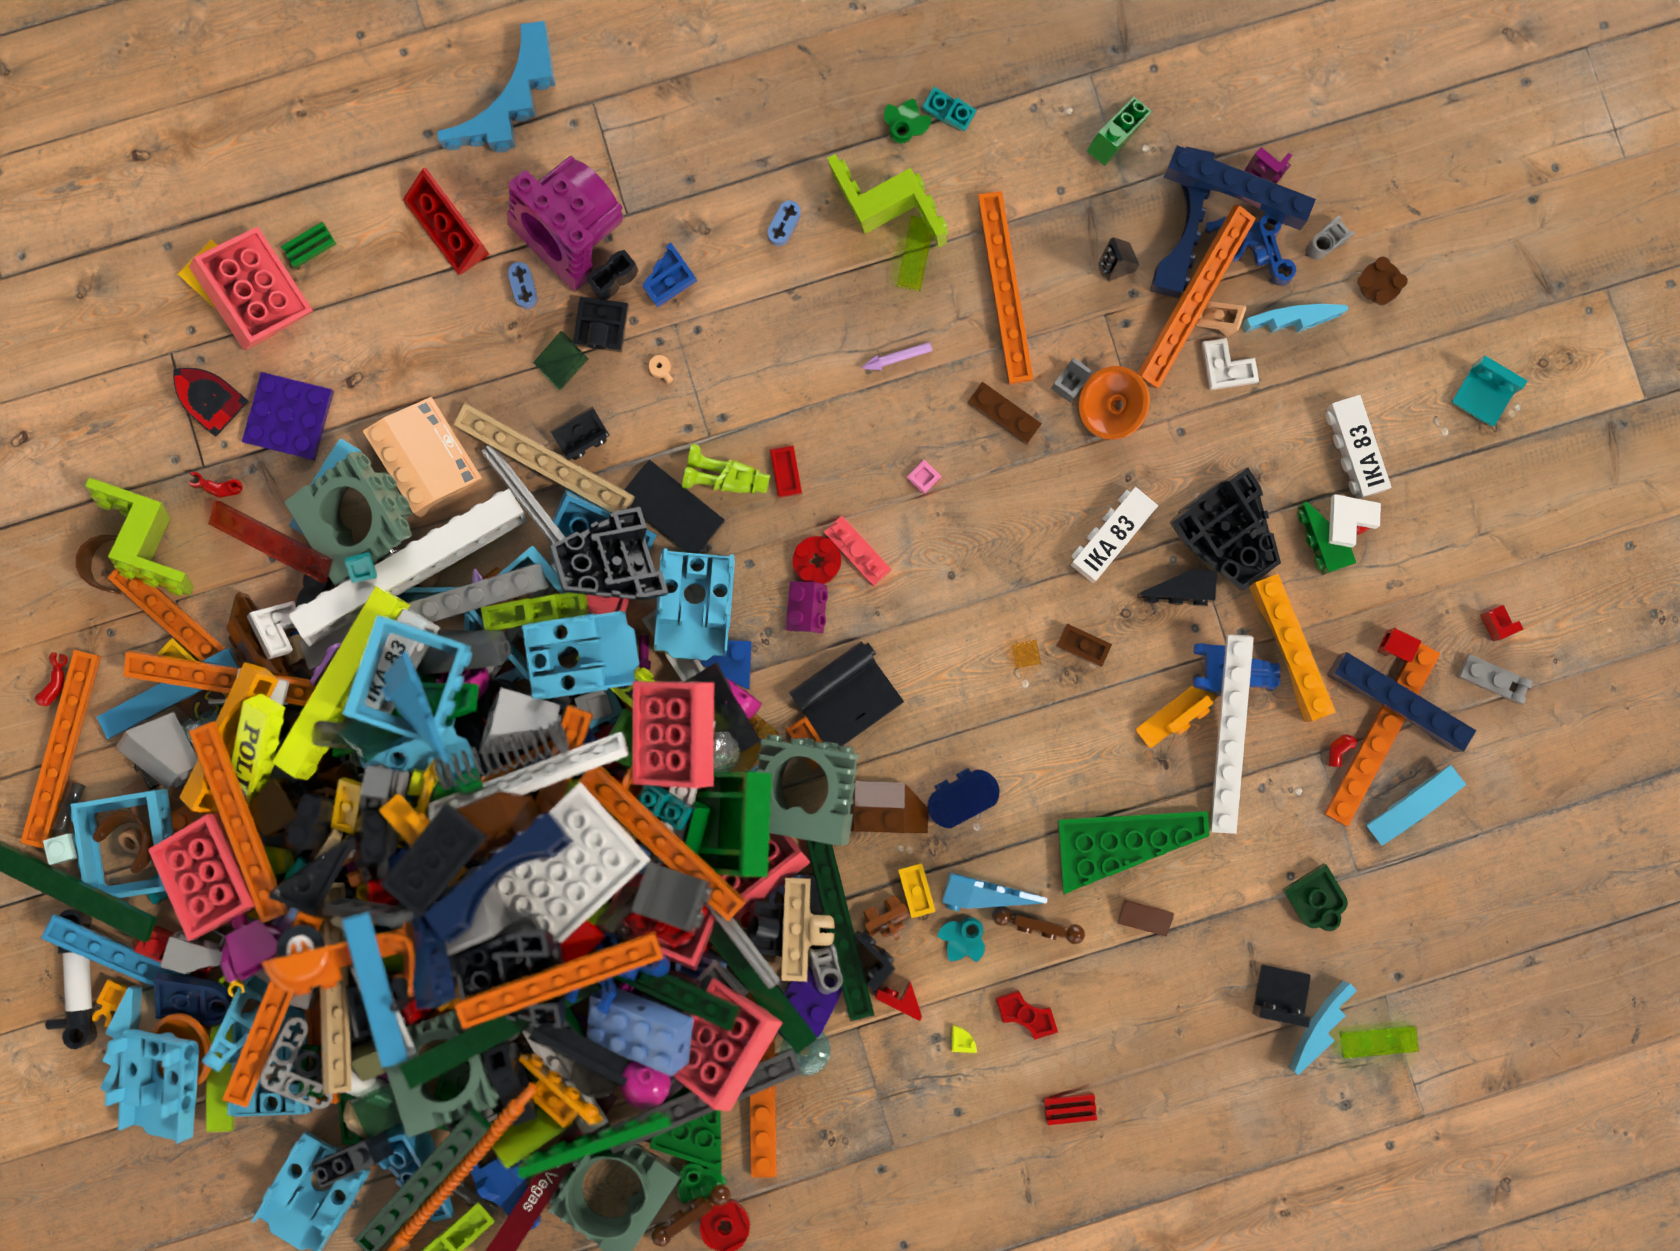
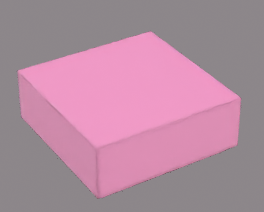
[907,460,942,495]

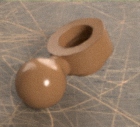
[119,827,155,869]

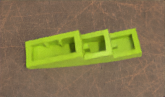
[481,593,589,631]
[206,1024,235,1132]
[420,1201,495,1251]

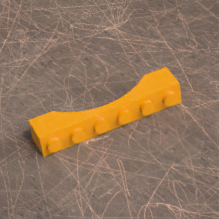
[1249,574,1336,722]
[179,662,279,814]

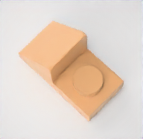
[1195,301,1246,336]

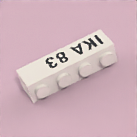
[1325,395,1392,499]
[1070,487,1159,583]
[366,609,440,714]

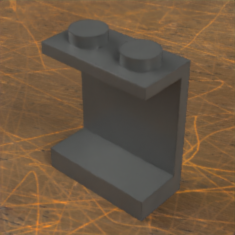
[631,862,713,933]

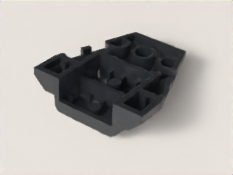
[1170,467,1281,591]
[550,507,668,600]
[453,929,569,1028]

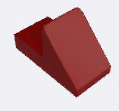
[874,980,922,1021]

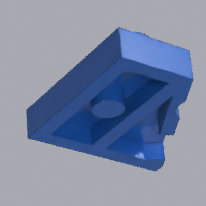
[643,243,697,308]
[701,640,752,689]

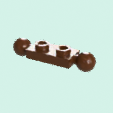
[992,906,1085,944]
[651,1185,730,1247]

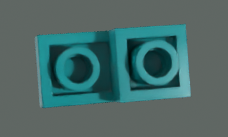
[921,86,977,132]
[637,785,694,830]

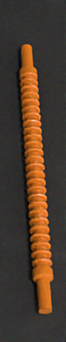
[385,1083,538,1251]

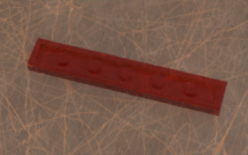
[208,501,333,583]

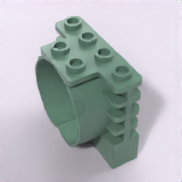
[284,452,412,586]
[755,734,860,846]
[385,1010,501,1138]
[548,1123,681,1251]

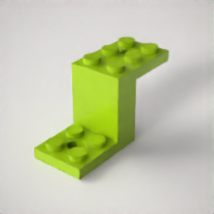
[827,154,949,248]
[85,477,194,596]

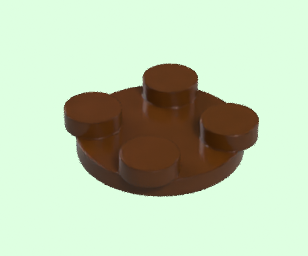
[1357,257,1408,306]

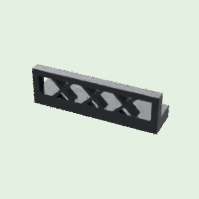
[528,1026,631,1086]

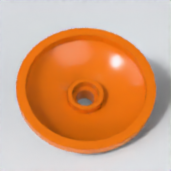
[1079,366,1150,440]
[152,1013,212,1086]

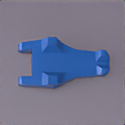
[1193,643,1281,696]
[471,1157,541,1230]

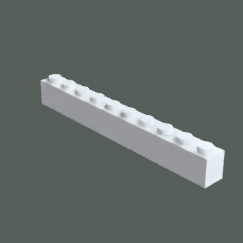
[289,489,527,647]

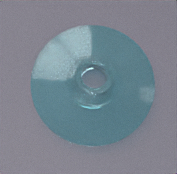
[781,1032,830,1076]

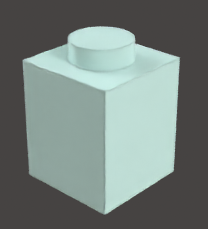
[43,833,79,865]

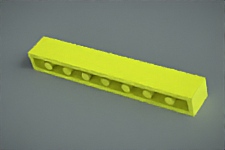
[272,586,411,780]

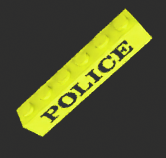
[231,694,285,820]

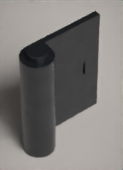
[789,641,904,748]
[684,662,760,772]

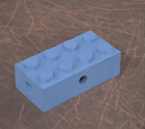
[586,987,694,1076]

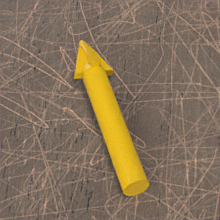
[416,759,437,815]

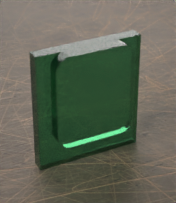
[533,331,589,390]
[337,719,400,764]
[351,1083,402,1138]

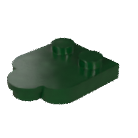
[1282,863,1348,931]

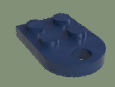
[154,973,233,1026]

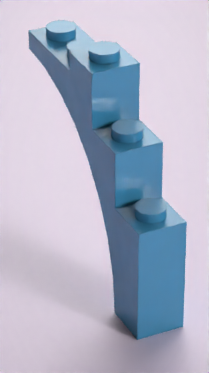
[437,21,556,153]

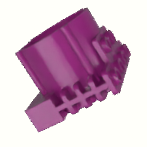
[507,155,623,292]

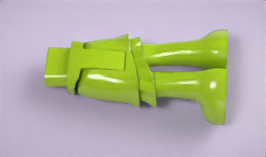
[682,443,770,495]

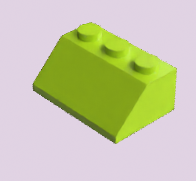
[491,1103,574,1169]

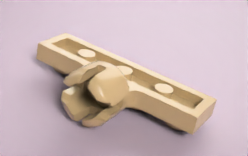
[781,878,834,982]

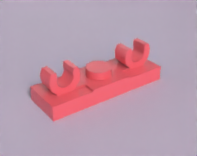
[824,516,891,586]

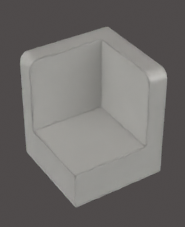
[574,690,613,721]

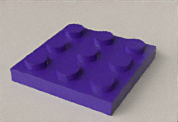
[242,372,334,461]

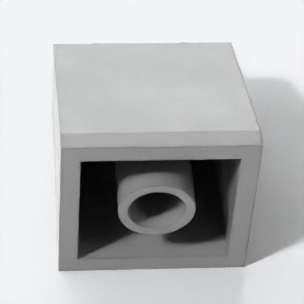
[479,688,562,754]
[116,712,198,788]
[437,866,512,955]

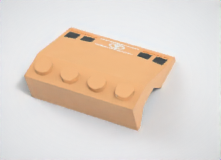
[363,397,483,518]

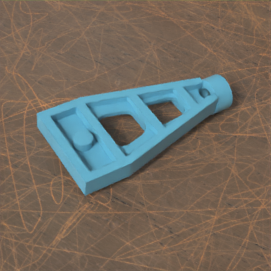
[202,975,290,1072]

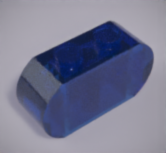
[927,768,1000,828]

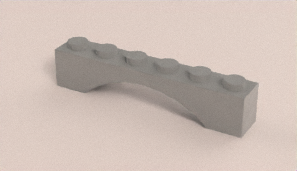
[408,564,548,623]
[160,932,320,1010]

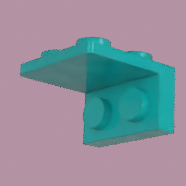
[1451,355,1528,427]

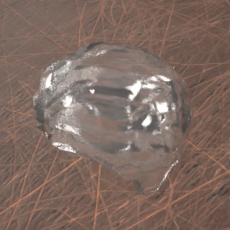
[713,731,739,772]

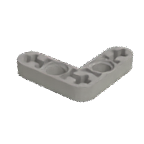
[260,1016,333,1109]

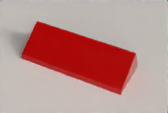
[403,168,490,275]

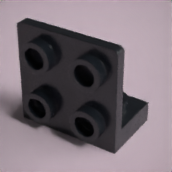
[854,930,895,991]
[1252,965,1311,1028]

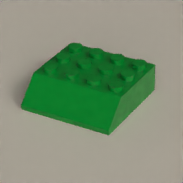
[695,772,772,877]

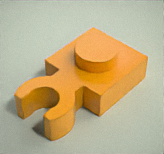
[92,978,128,1027]

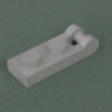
[1457,654,1533,705]

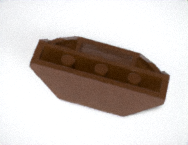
[226,592,297,678]
[850,781,929,833]
[456,791,541,861]

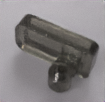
[312,716,367,750]
[595,886,638,940]

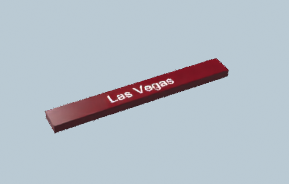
[486,1083,618,1251]

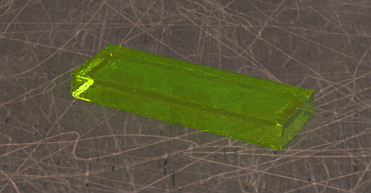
[897,215,932,292]
[1339,1025,1419,1059]

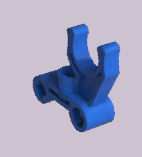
[1205,214,1296,286]
[566,932,670,1014]

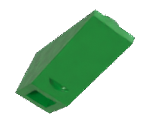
[1087,97,1152,166]
[1297,502,1357,575]

